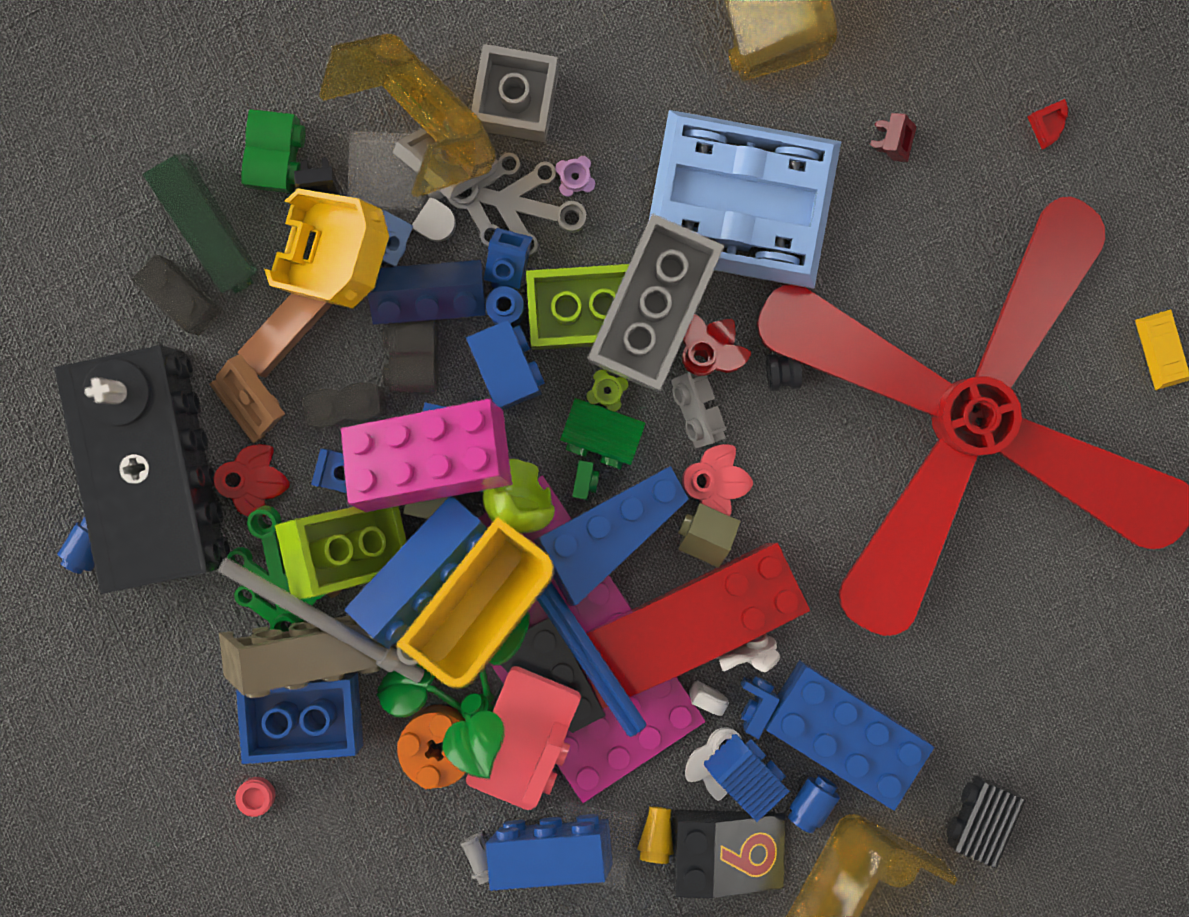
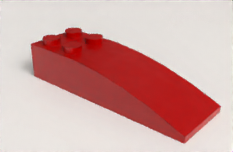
[585,542,810,709]

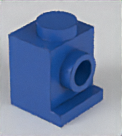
[483,228,533,289]
[311,448,347,493]

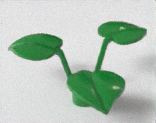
[377,612,530,779]

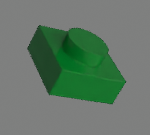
[572,460,600,500]

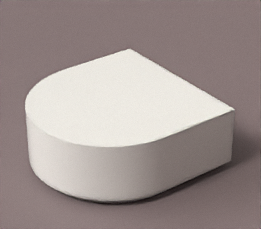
[412,197,456,242]
[689,680,729,716]

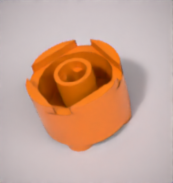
[397,704,465,789]

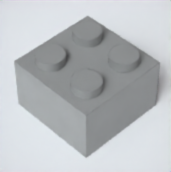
[470,44,559,143]

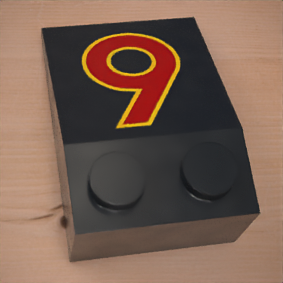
[673,810,785,898]

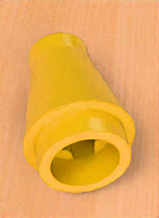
[637,806,674,864]

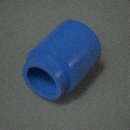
[486,286,526,328]
[57,517,95,574]
[788,775,840,834]

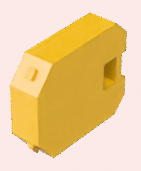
[264,188,389,309]

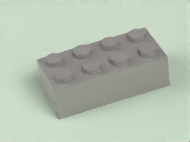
[588,213,724,393]

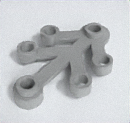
[448,152,587,257]

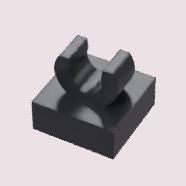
[294,157,340,195]

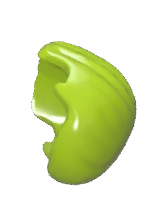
[483,458,555,533]

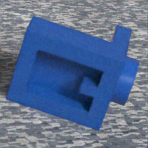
[741,676,780,739]

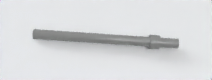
[218,558,425,683]

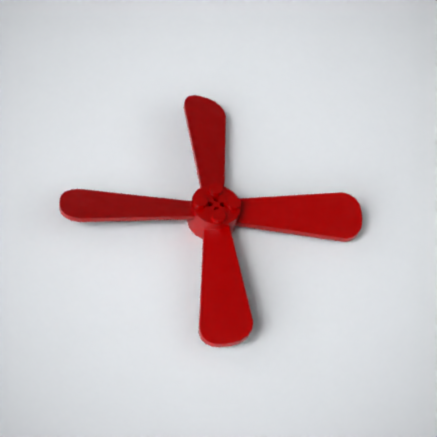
[757,197,1189,636]

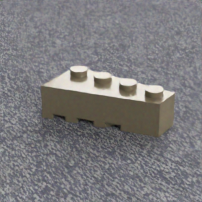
[219,616,385,698]

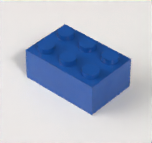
[236,672,363,764]
[486,814,613,890]

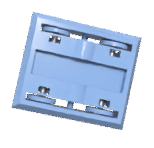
[648,110,841,289]

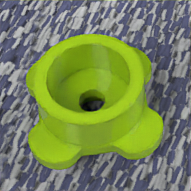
[587,370,628,411]

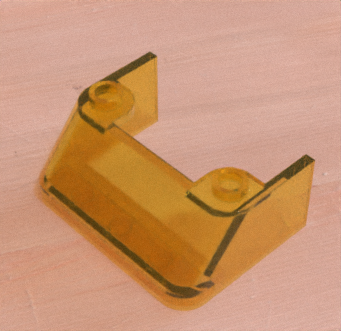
[319,34,496,198]
[786,814,958,917]

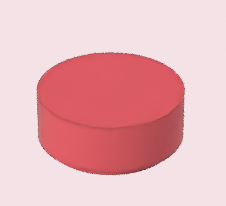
[235,777,275,817]

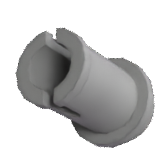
[460,832,489,884]

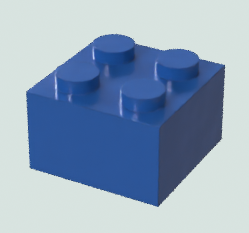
[466,319,545,411]

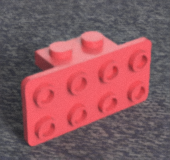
[466,666,581,810]

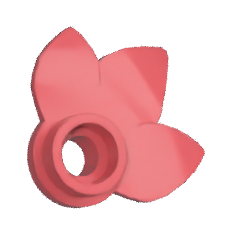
[682,444,753,516]

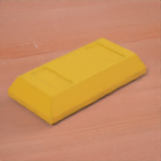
[1135,309,1189,390]

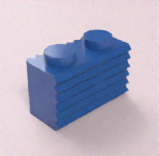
[704,734,790,822]

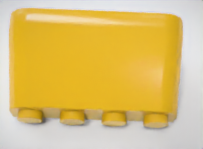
[397,517,554,688]

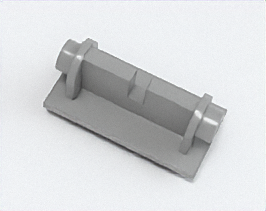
[671,372,727,449]

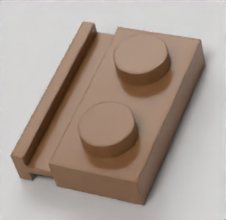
[209,354,285,444]

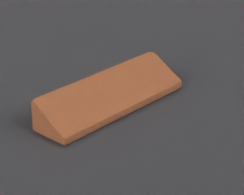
[237,294,333,378]

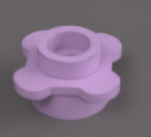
[555,156,595,197]

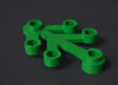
[227,506,325,632]

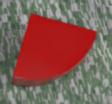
[1027,99,1068,150]

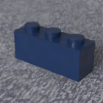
[368,260,486,325]

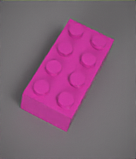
[341,399,512,512]

